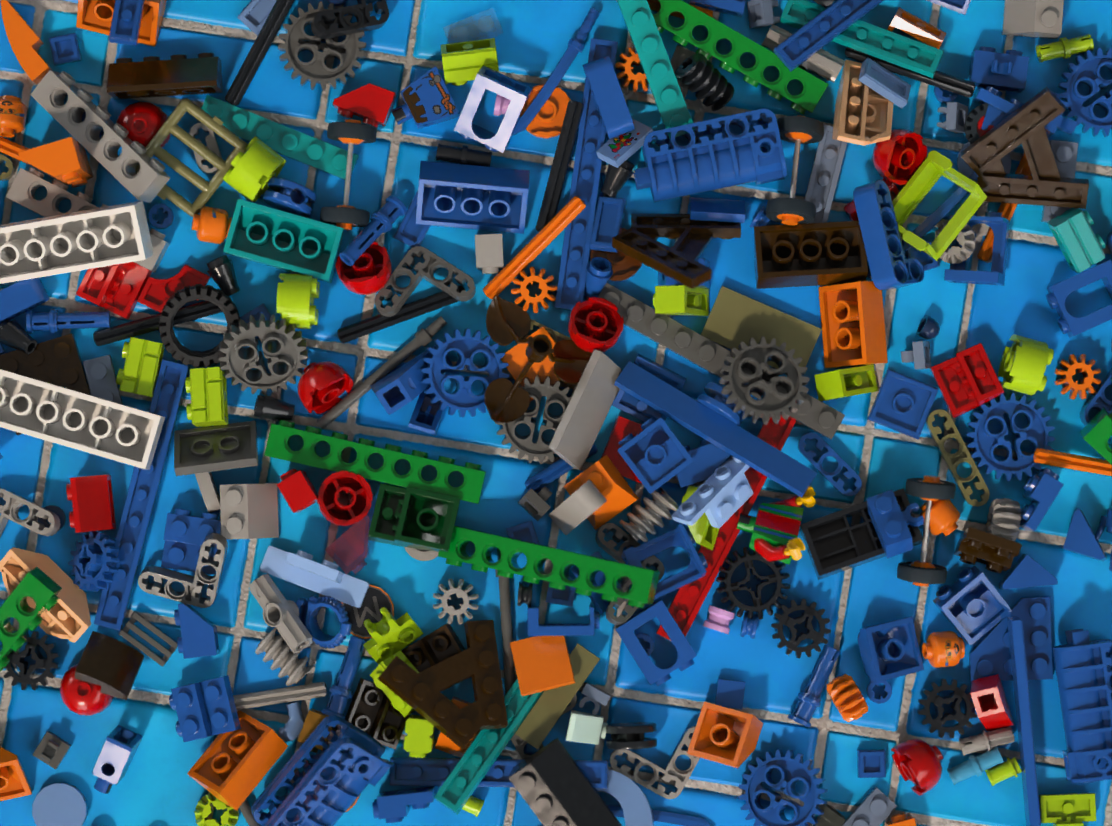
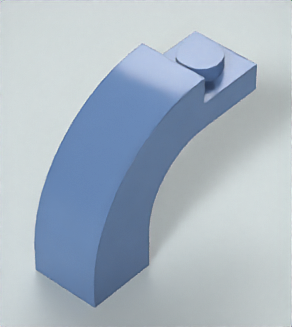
[595,769,655,826]

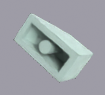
[566,710,608,745]

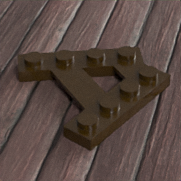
[961,87,1089,209]
[612,214,741,289]
[377,620,508,750]

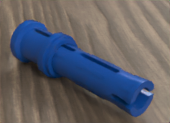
[339,196,407,266]
[26,309,111,334]
[321,636,367,720]
[787,645,841,728]

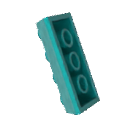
[223,199,344,283]

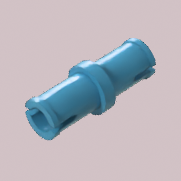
[947,747,1004,785]

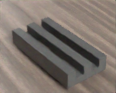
[119,612,178,667]

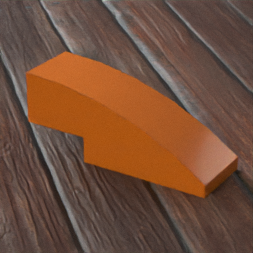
[0,0,52,85]

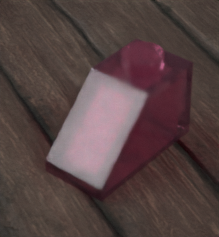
[325,514,371,575]

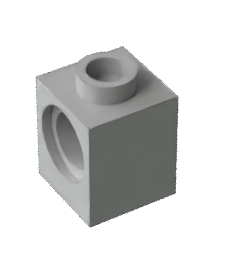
[475,234,504,274]

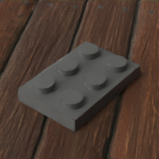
[174,421,258,476]

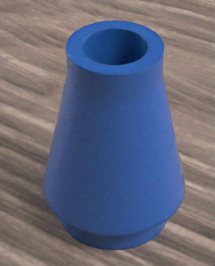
[584,257,613,297]

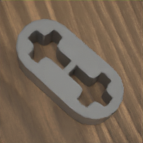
[189,123,222,174]
[195,472,220,513]

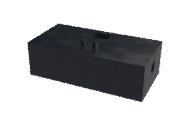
[800,488,923,580]

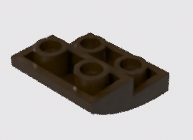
[954,527,1022,573]
[401,623,465,672]
[75,631,144,700]
[345,678,409,750]

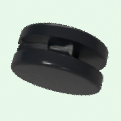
[606,722,657,750]

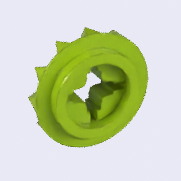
[194,793,239,826]

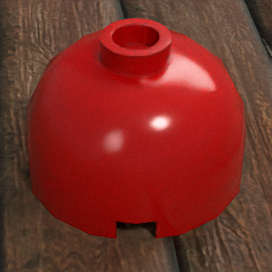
[117,102,171,148]
[872,129,927,185]
[335,241,392,295]
[568,297,624,353]
[297,361,354,414]
[317,470,373,526]
[60,663,114,716]
[891,739,943,795]

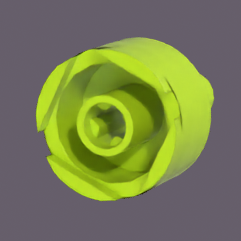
[223,136,286,202]
[276,273,320,329]
[998,334,1054,396]

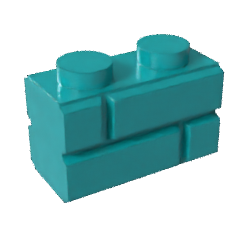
[1047,208,1106,273]

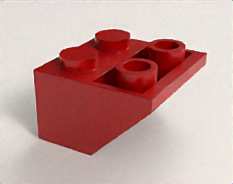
[66,475,116,533]

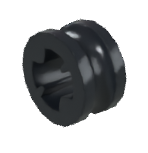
[517,582,533,607]

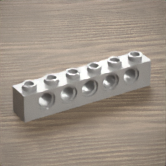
[30,70,170,203]
[6,167,170,273]

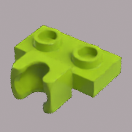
[363,607,424,665]
[1039,792,1096,826]

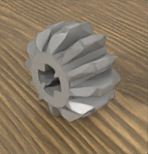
[986,498,1021,542]
[433,578,479,624]

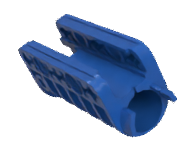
[634,109,787,203]
[1053,629,1112,783]
[251,715,393,826]

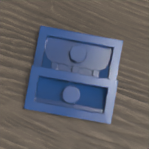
[612,354,686,422]

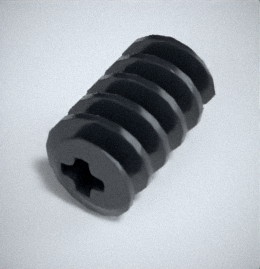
[675,53,734,112]

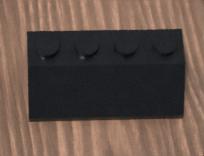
[508,738,622,826]

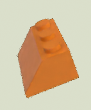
[76,0,166,47]
[18,137,93,188]
[818,281,888,368]
[187,710,288,811]

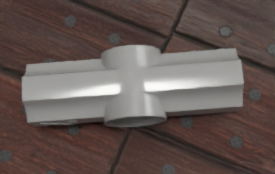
[761,24,845,83]
[249,574,313,653]

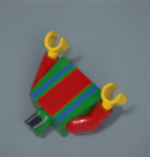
[736,486,816,565]

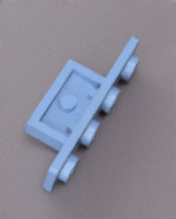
[672,455,754,528]
[260,546,369,608]

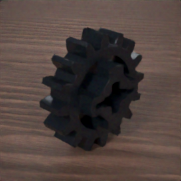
[771,599,831,658]
[4,631,60,690]
[917,678,977,738]

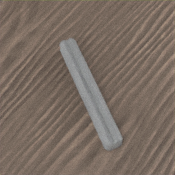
[233,682,327,710]

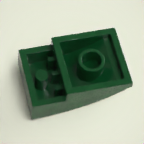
[368,483,461,552]

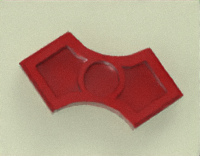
[137,264,210,313]

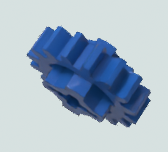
[68,531,120,592]

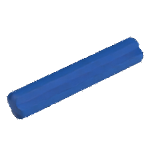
[525,444,598,492]

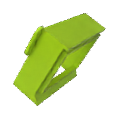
[892,150,987,261]

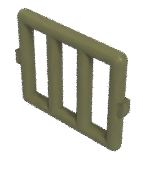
[135,98,248,217]

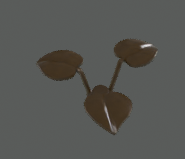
[484,296,592,423]

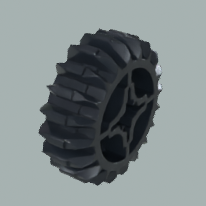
[716,547,790,619]

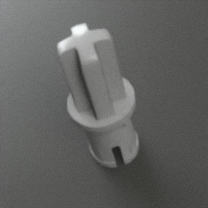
[959,727,1015,756]

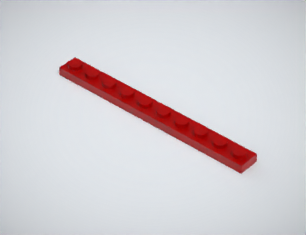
[656,415,796,641]

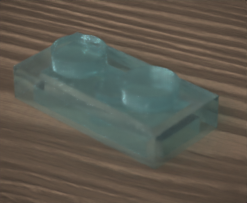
[443,8,504,44]

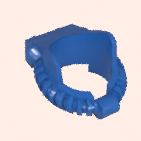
[295,596,352,649]

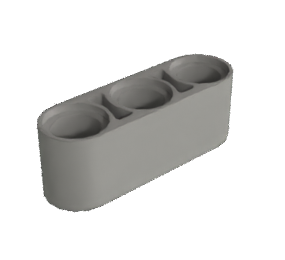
[549,479,607,535]

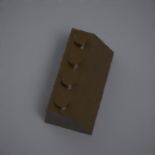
[107,53,223,100]
[754,221,868,289]

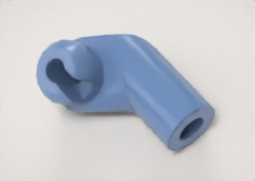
[278,701,304,741]

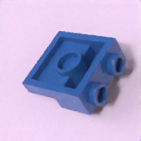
[617,417,694,494]
[1020,468,1064,531]
[161,508,221,575]
[933,566,1012,646]
[169,675,241,742]
[373,786,435,823]

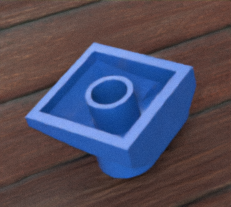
[858,617,924,683]

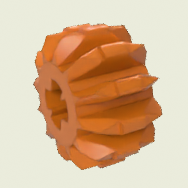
[615,47,648,93]
[511,267,557,313]
[1054,354,1101,400]
[826,674,868,722]

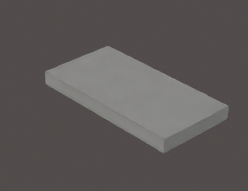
[548,349,622,471]

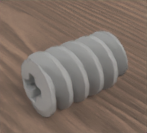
[619,487,679,543]
[255,627,315,686]

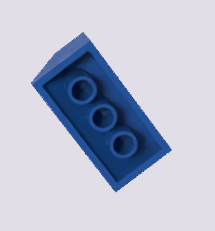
[415,161,530,234]

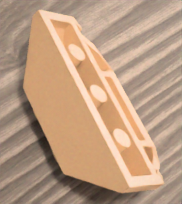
[832,60,894,145]
[0,547,91,643]

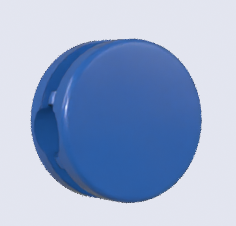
[263,177,317,217]
[696,382,744,426]

